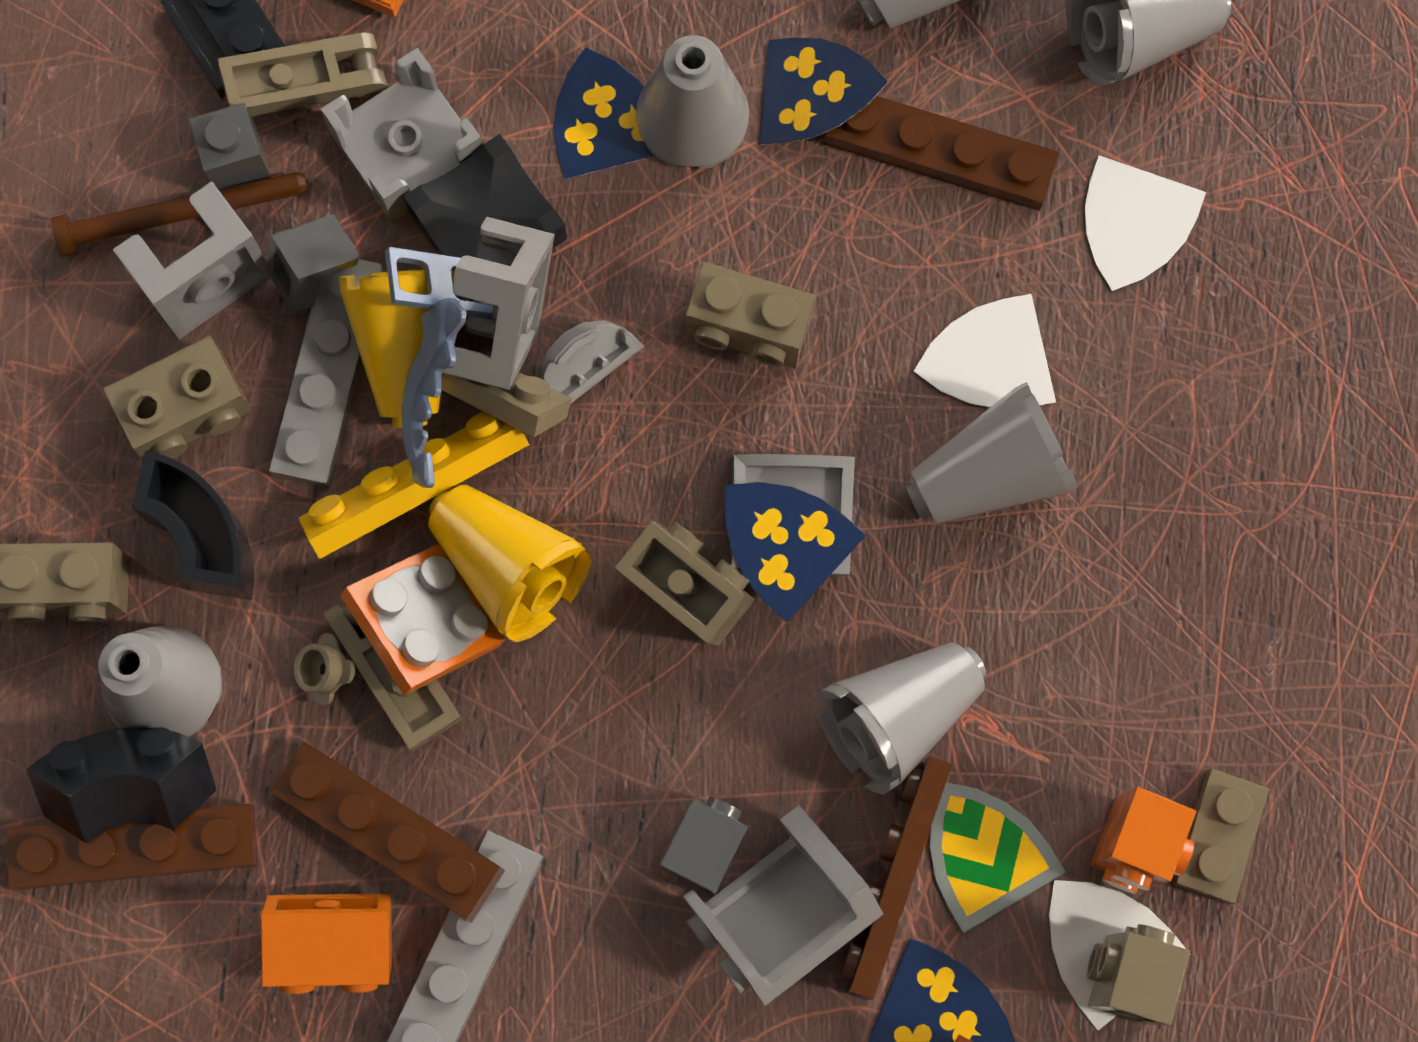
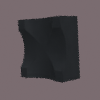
[403,134,567,301]

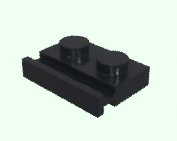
[160,0,285,98]

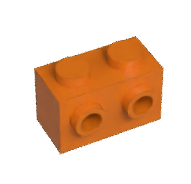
[1090,787,1197,894]
[261,893,392,994]

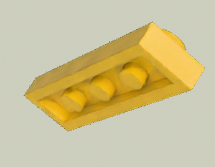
[299,411,530,559]

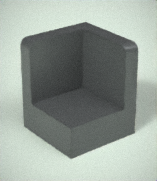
[266,214,359,314]

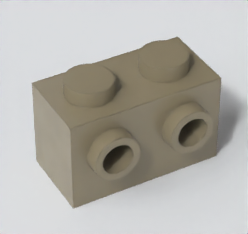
[686,261,816,369]
[103,335,252,459]
[615,521,756,646]
[0,542,130,624]
[1086,924,1191,1026]

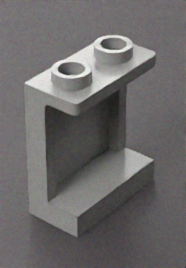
[683,805,883,1006]

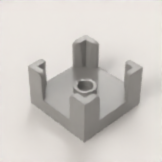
[321,48,483,223]
[112,181,270,339]
[442,217,555,390]

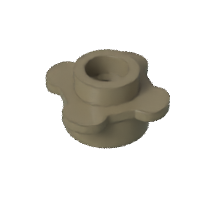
[294,633,355,705]

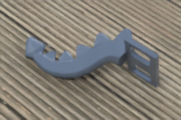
[385,247,494,488]

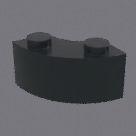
[132,451,254,600]
[26,727,217,843]

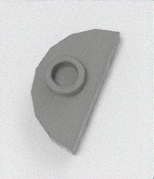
[539,320,645,404]

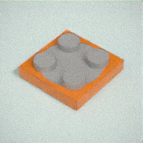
[340,544,506,696]

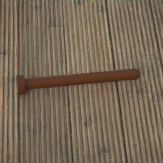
[51,172,308,257]

